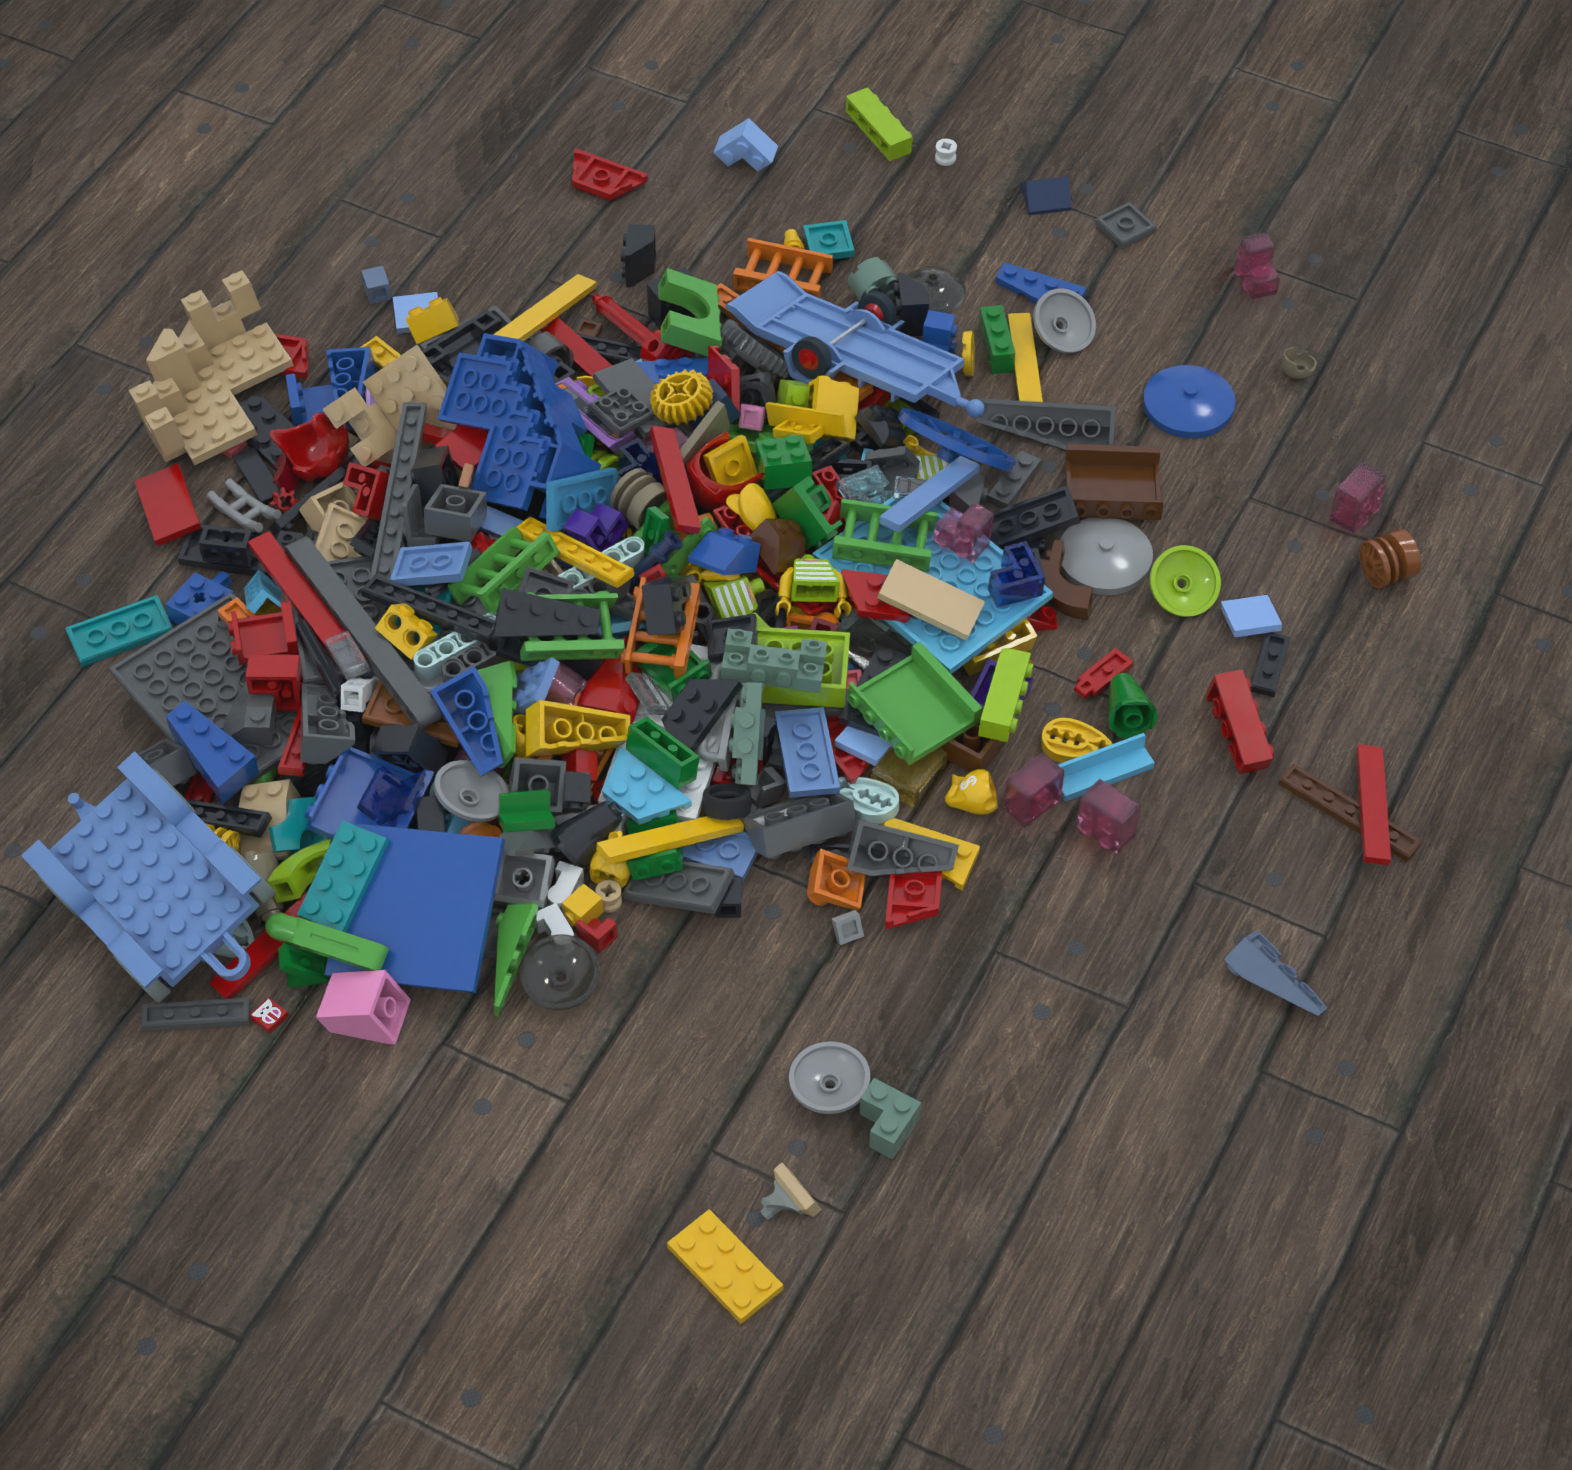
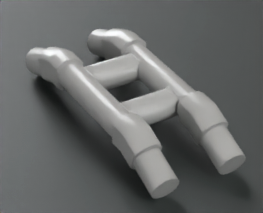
[206,478,282,532]

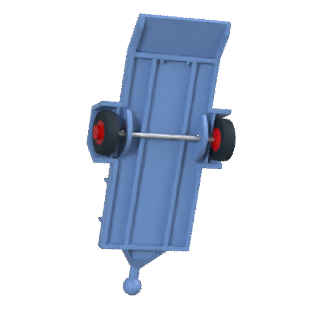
[725,271,985,418]

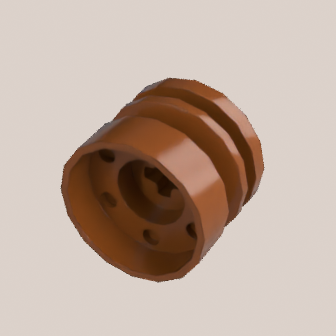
[1359,529,1421,589]

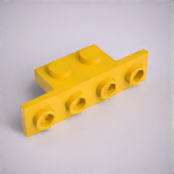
[766,402,847,445]

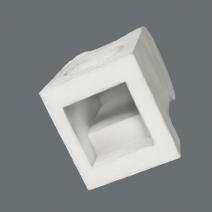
[341,676,377,712]
[547,861,584,913]
[536,903,575,956]

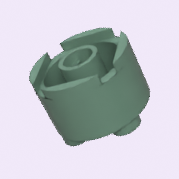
[848,257,897,301]

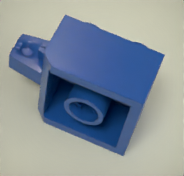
[165,571,234,626]

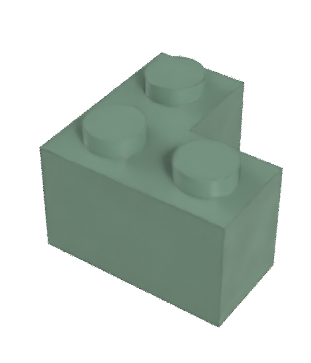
[860,1078,921,1160]

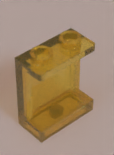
[872,747,947,808]

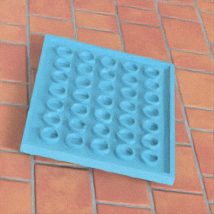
[813,492,1053,674]

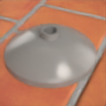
[1033,288,1096,354]
[434,760,509,822]
[789,1041,870,1114]

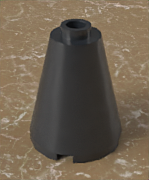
[551,800,623,869]

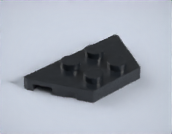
[661,679,743,752]

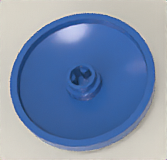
[1143,365,1235,438]

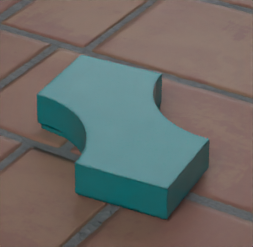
[269,797,316,853]

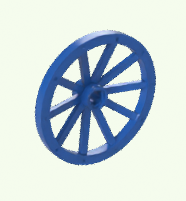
[898,408,1017,471]

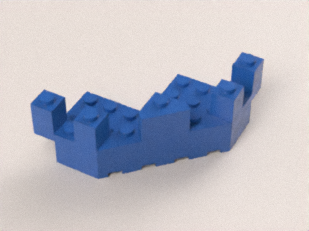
[437,333,601,520]

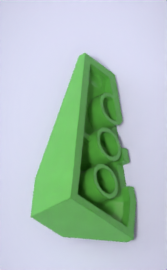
[477,661,517,768]
[494,903,538,1017]

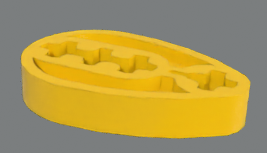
[1041,718,1112,763]

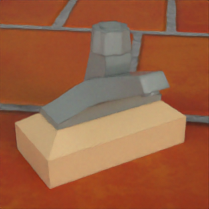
[760,1162,822,1220]

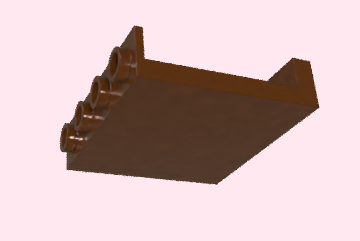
[1065,444,1164,520]

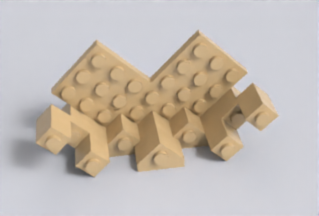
[129,270,294,465]
[322,345,489,481]

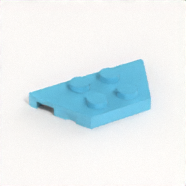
[602,747,692,825]

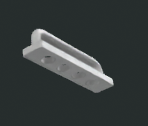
[697,663,745,771]

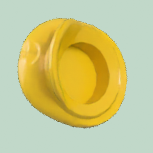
[726,483,777,532]

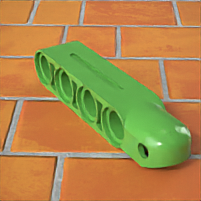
[265,913,389,971]

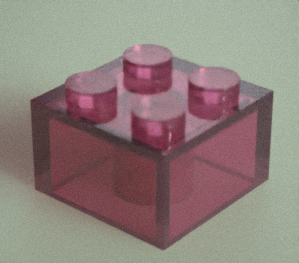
[1330,461,1386,533]
[1003,753,1064,827]
[1077,779,1140,854]

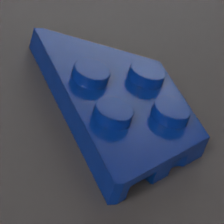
[636,357,708,384]

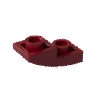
[272,451,299,493]

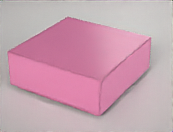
[738,404,766,431]

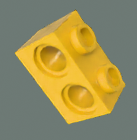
[375,603,438,660]

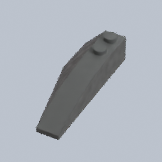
[976,398,1116,450]

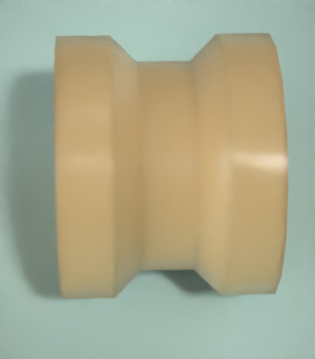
[596,880,622,913]

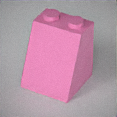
[316,970,411,1045]

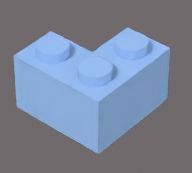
[714,118,778,172]

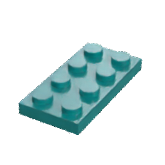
[297,821,390,932]

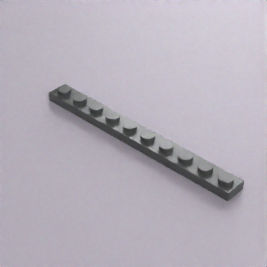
[370,403,427,580]

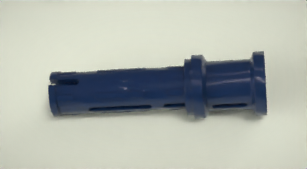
[630,531,683,592]

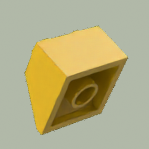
[405,297,459,344]

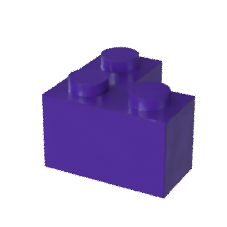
[563,503,629,552]

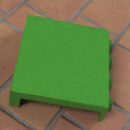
[848,642,982,766]

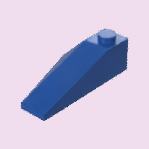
[430,666,503,777]

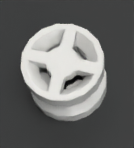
[935,139,957,166]

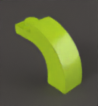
[267,839,332,903]

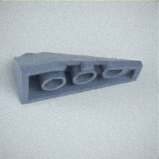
[1224,930,1327,1016]

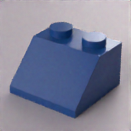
[688,528,761,575]

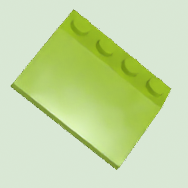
[745,627,850,708]

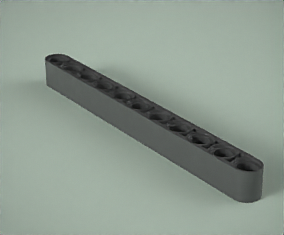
[284,536,442,727]

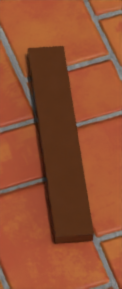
[1279,764,1422,862]

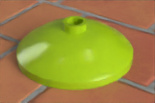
[1150,545,1221,617]

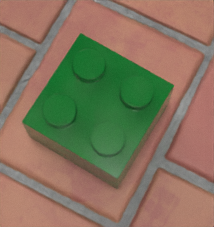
[756,435,812,491]

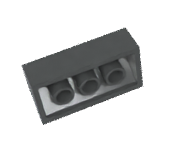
[740,793,856,859]

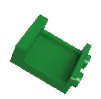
[771,476,843,551]
[635,632,712,702]
[626,810,683,881]

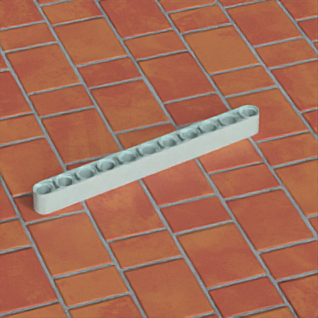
[414,537,644,682]

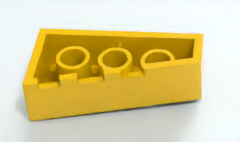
[526,700,630,757]

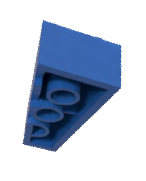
[326,347,376,430]
[166,700,259,804]

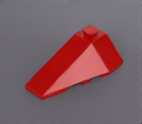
[577,636,642,725]

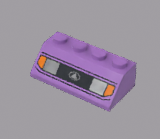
[555,377,641,459]

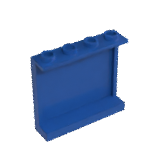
[304,747,434,840]

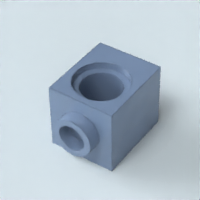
[361,266,391,304]

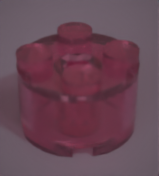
[544,660,587,705]

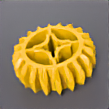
[650,369,713,426]

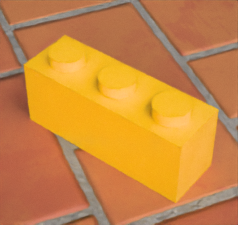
[963,618,1038,676]

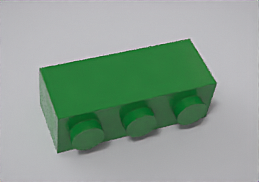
[979,305,1016,375]
[626,717,700,789]

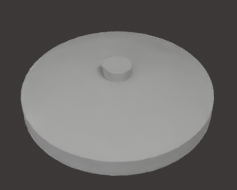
[1060,518,1153,595]

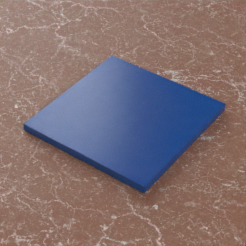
[325,824,505,994]

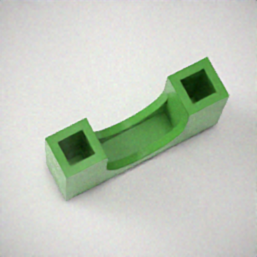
[658,268,723,357]

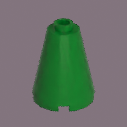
[1108,673,1158,739]

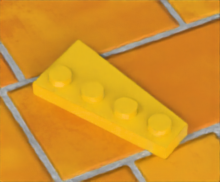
[880,818,980,891]

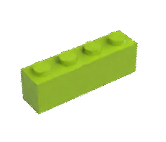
[846,87,913,162]
[978,647,1034,742]

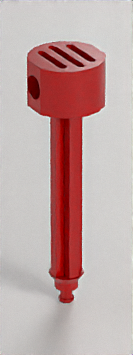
[592,294,692,362]

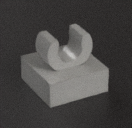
[832,910,864,945]

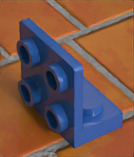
[286,374,334,427]

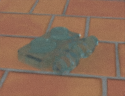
[836,465,897,504]

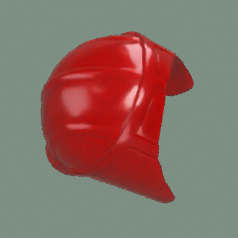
[270,412,349,482]
[686,432,764,512]

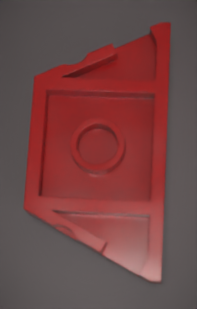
[572,149,648,201]
[274,333,308,379]
[707,345,740,412]
[841,569,913,622]
[826,716,870,785]
[885,871,942,929]

